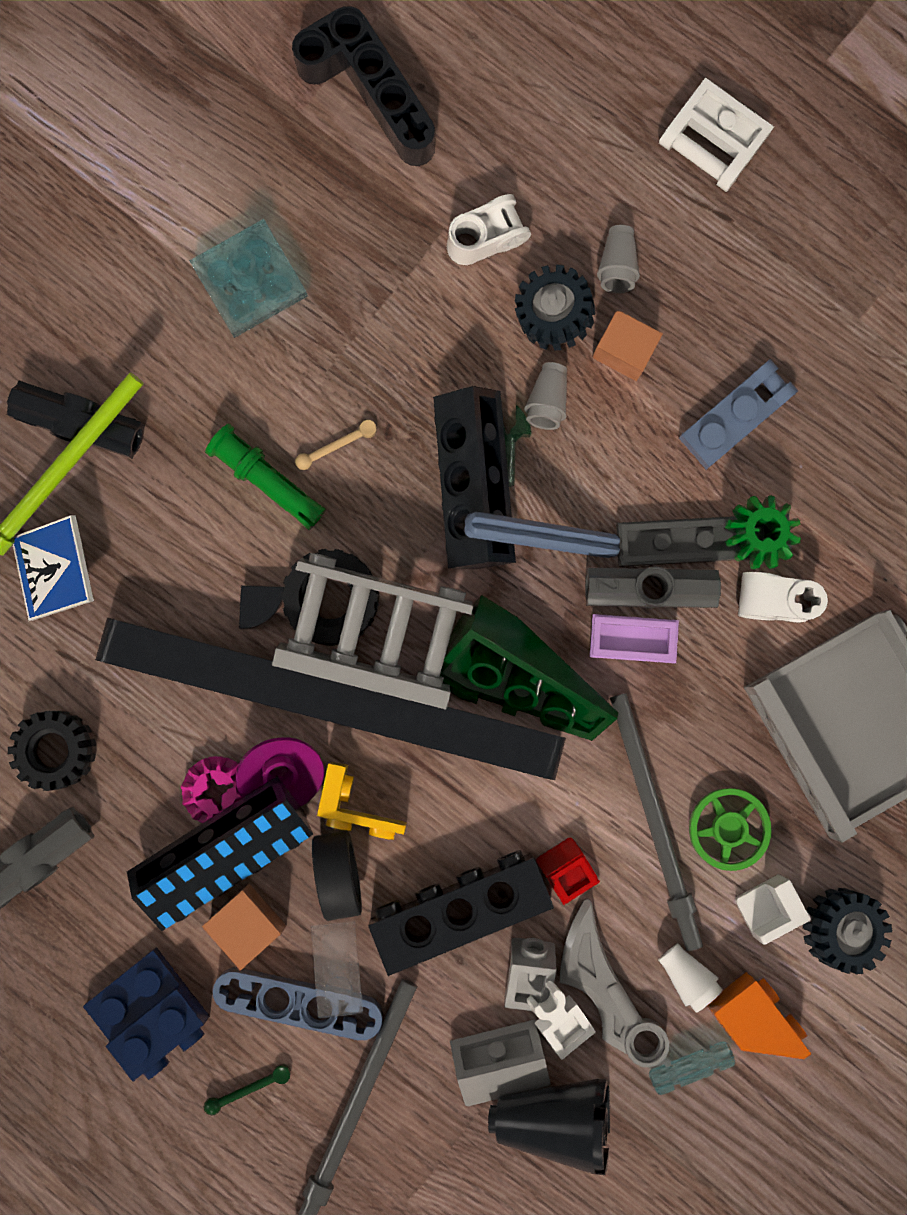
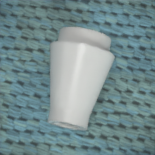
[658,943,723,1013]

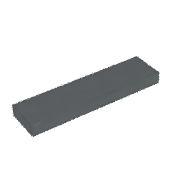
[616,513,792,567]

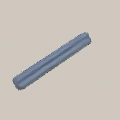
[464,512,620,558]

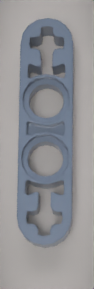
[213,967,383,1040]

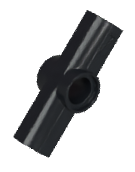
[6,380,145,459]

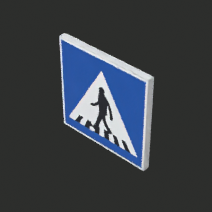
[13,515,94,621]

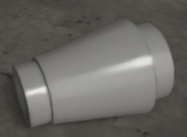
[597,225,640,293]
[524,362,568,430]

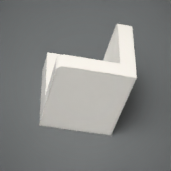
[735,874,811,945]

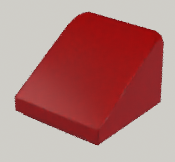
[536,837,600,905]

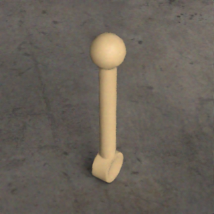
[295,420,377,470]

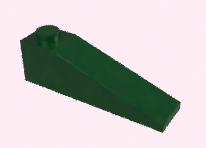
[440,595,619,741]

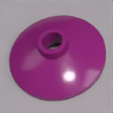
[236,737,324,806]

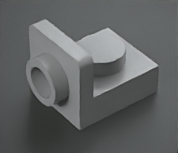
[504,938,556,1011]

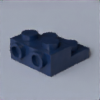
[83,947,210,1082]

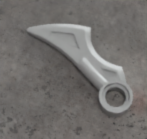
[560,898,669,1068]

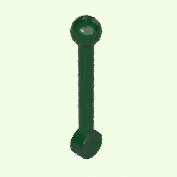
[204,1064,291,1116]

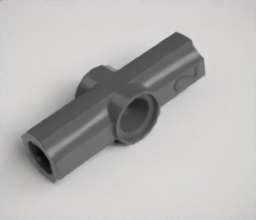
[585,566,721,609]
[0,807,95,909]

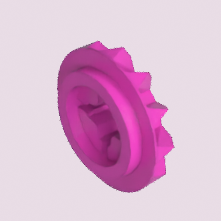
[181,756,242,823]

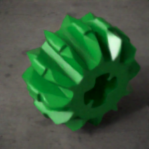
[725,495,801,569]

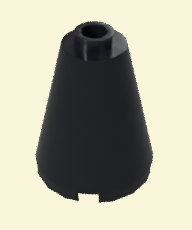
[488,1079,610,1176]

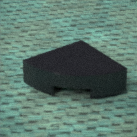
[239,586,284,630]

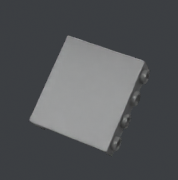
[743,610,907,843]

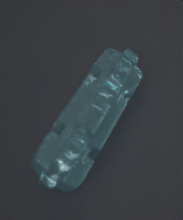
[649,1041,736,1095]

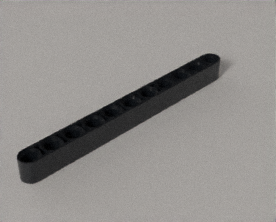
[95,618,566,780]

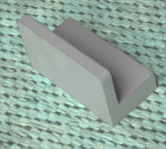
[450,1019,551,1106]

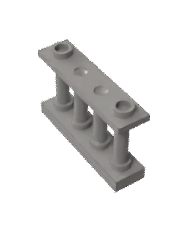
[272,553,473,709]

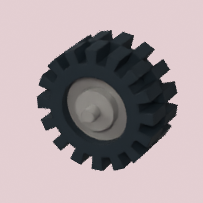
[515,264,595,351]
[802,888,892,975]

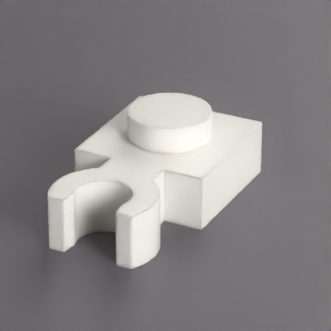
[527,980,596,1060]

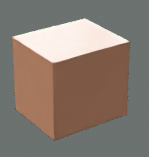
[202,884,286,971]

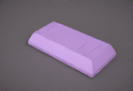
[590,614,679,663]

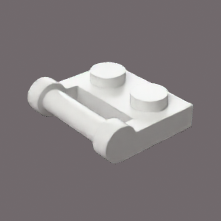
[659,78,774,192]

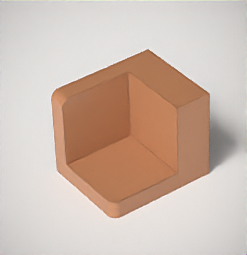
[593,311,663,382]

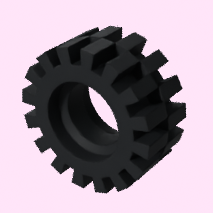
[8,711,96,791]

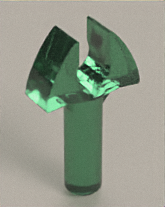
[504,406,532,488]

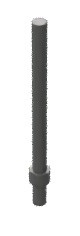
[610,693,703,951]
[298,979,418,1215]

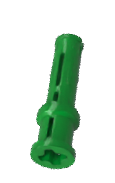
[205,423,326,530]

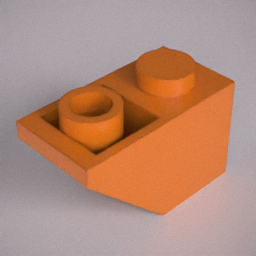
[707,972,811,1059]

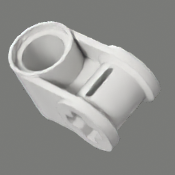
[447,194,531,265]
[738,572,828,623]

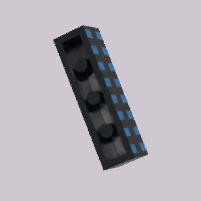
[127,776,313,931]

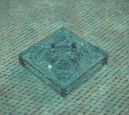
[189,219,308,338]

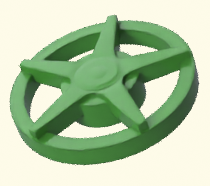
[689,788,771,871]

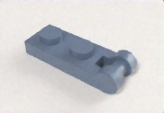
[679,359,798,470]

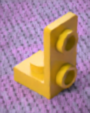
[317,762,407,840]

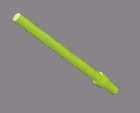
[0,372,144,556]

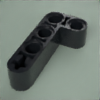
[292,6,435,166]

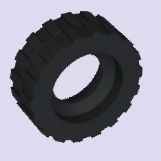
[281,549,379,646]

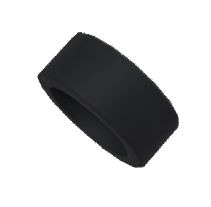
[312,830,362,921]

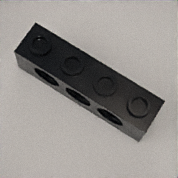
[433,386,516,569]
[368,850,554,976]

